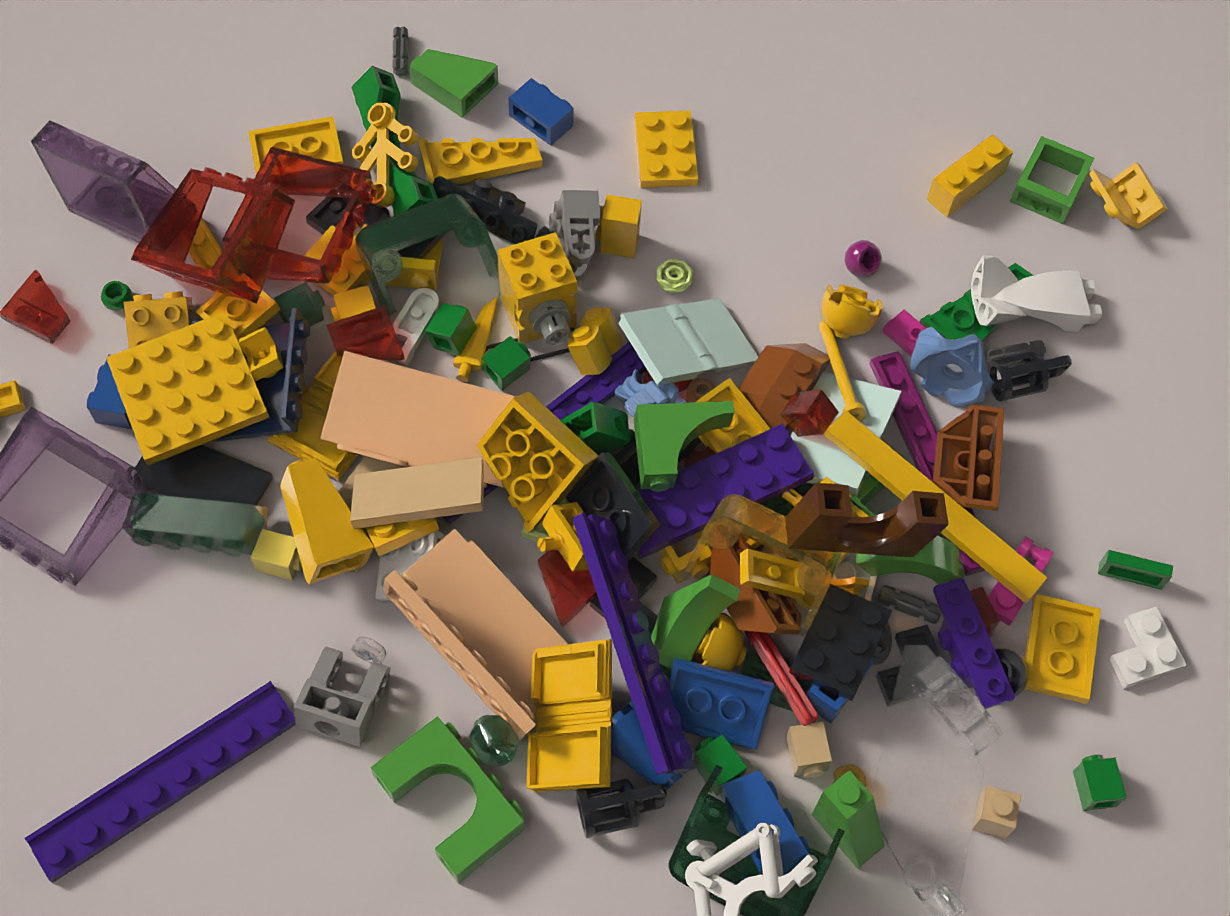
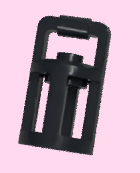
[987,350,1072,402]
[576,778,667,839]

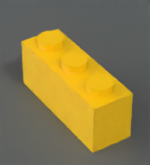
[926,134,1013,217]

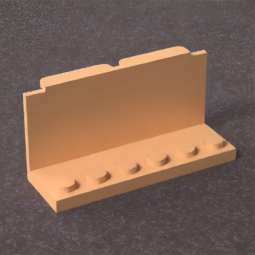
[320,351,516,488]
[383,529,568,741]

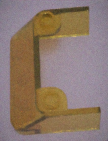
[683,494,842,637]

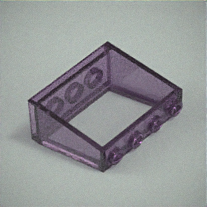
[31,120,196,253]
[0,406,149,586]

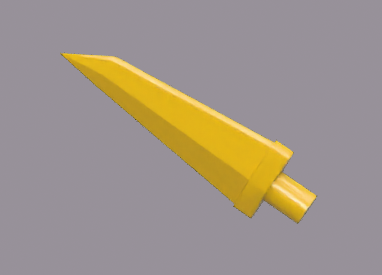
[453,296,498,382]

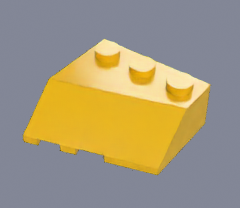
[476,391,598,534]

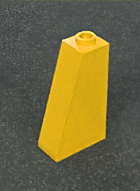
[280,458,374,585]

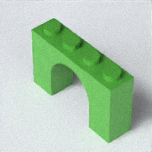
[371,716,526,884]

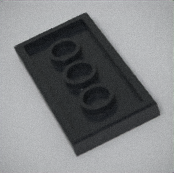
[127,445,273,530]

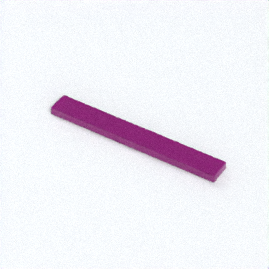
[869,351,985,576]

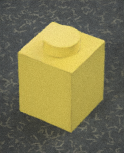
[250,529,302,581]

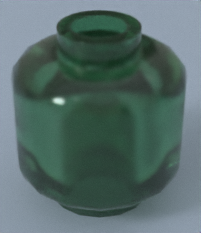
[469,714,520,767]

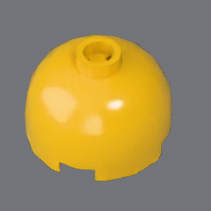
[821,284,884,339]
[691,612,746,672]

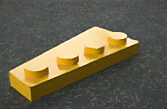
[417,138,543,184]

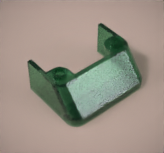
[355,194,499,318]
[668,765,845,916]

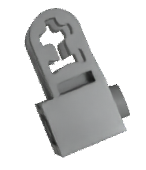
[549,190,600,281]
[294,646,391,747]

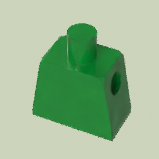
[560,402,635,456]

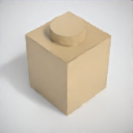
[786,721,832,779]
[972,785,1022,839]

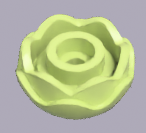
[656,259,693,294]

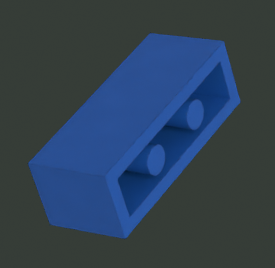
[722,770,811,875]

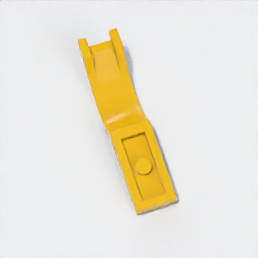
[740,549,869,611]

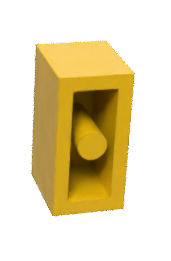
[596,194,642,258]

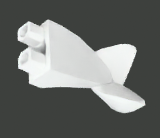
[971,255,1102,332]

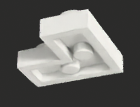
[1109,607,1187,689]

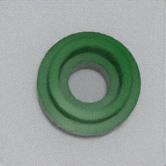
[101,281,132,310]

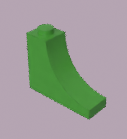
[633,401,734,492]
[651,574,740,680]

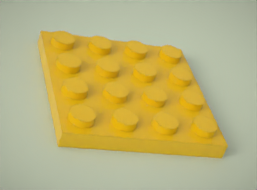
[106,311,269,466]

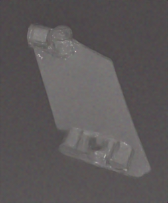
[871,645,1003,916]

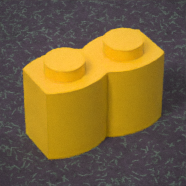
[567,307,624,375]

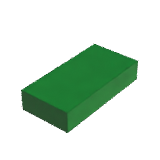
[1098,550,1173,590]

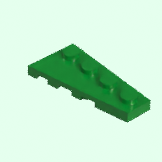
[920,263,1034,343]

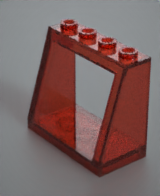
[222,147,376,284]
[131,167,295,304]

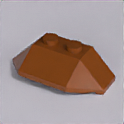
[738,343,830,430]
[933,404,1004,511]
[710,528,801,635]

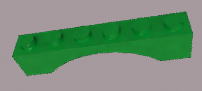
[351,65,440,224]

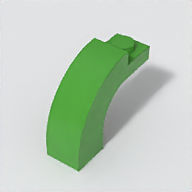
[856,536,964,585]

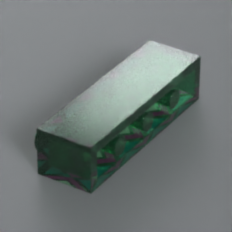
[122,493,265,556]

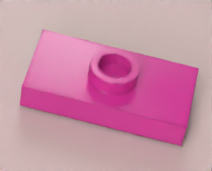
[882,309,927,357]

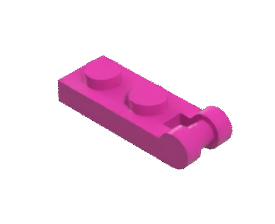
[981,536,1054,626]

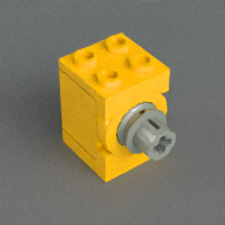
[497,232,577,345]

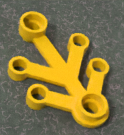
[352,103,418,208]

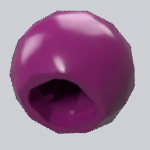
[844,240,882,278]

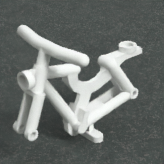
[685,823,818,916]

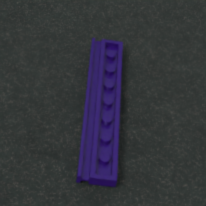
[572,513,695,775]
[25,681,296,883]

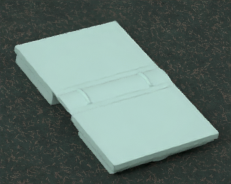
[618,298,758,386]
[791,372,902,496]

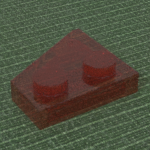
[0,270,71,344]
[326,305,405,361]
[538,549,597,627]

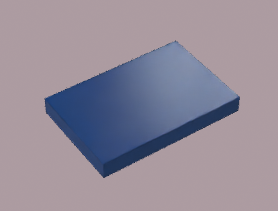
[668,657,774,750]

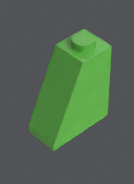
[410,49,499,118]
[811,770,884,869]

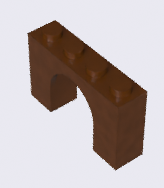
[785,483,949,557]

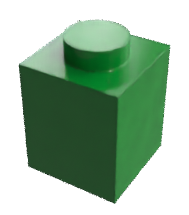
[425,303,477,356]
[482,336,531,391]
[693,734,747,796]
[1073,755,1127,811]

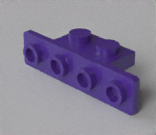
[933,578,1015,709]

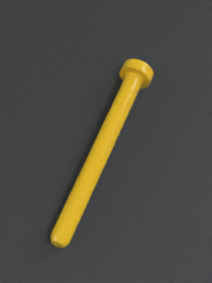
[819,320,866,421]

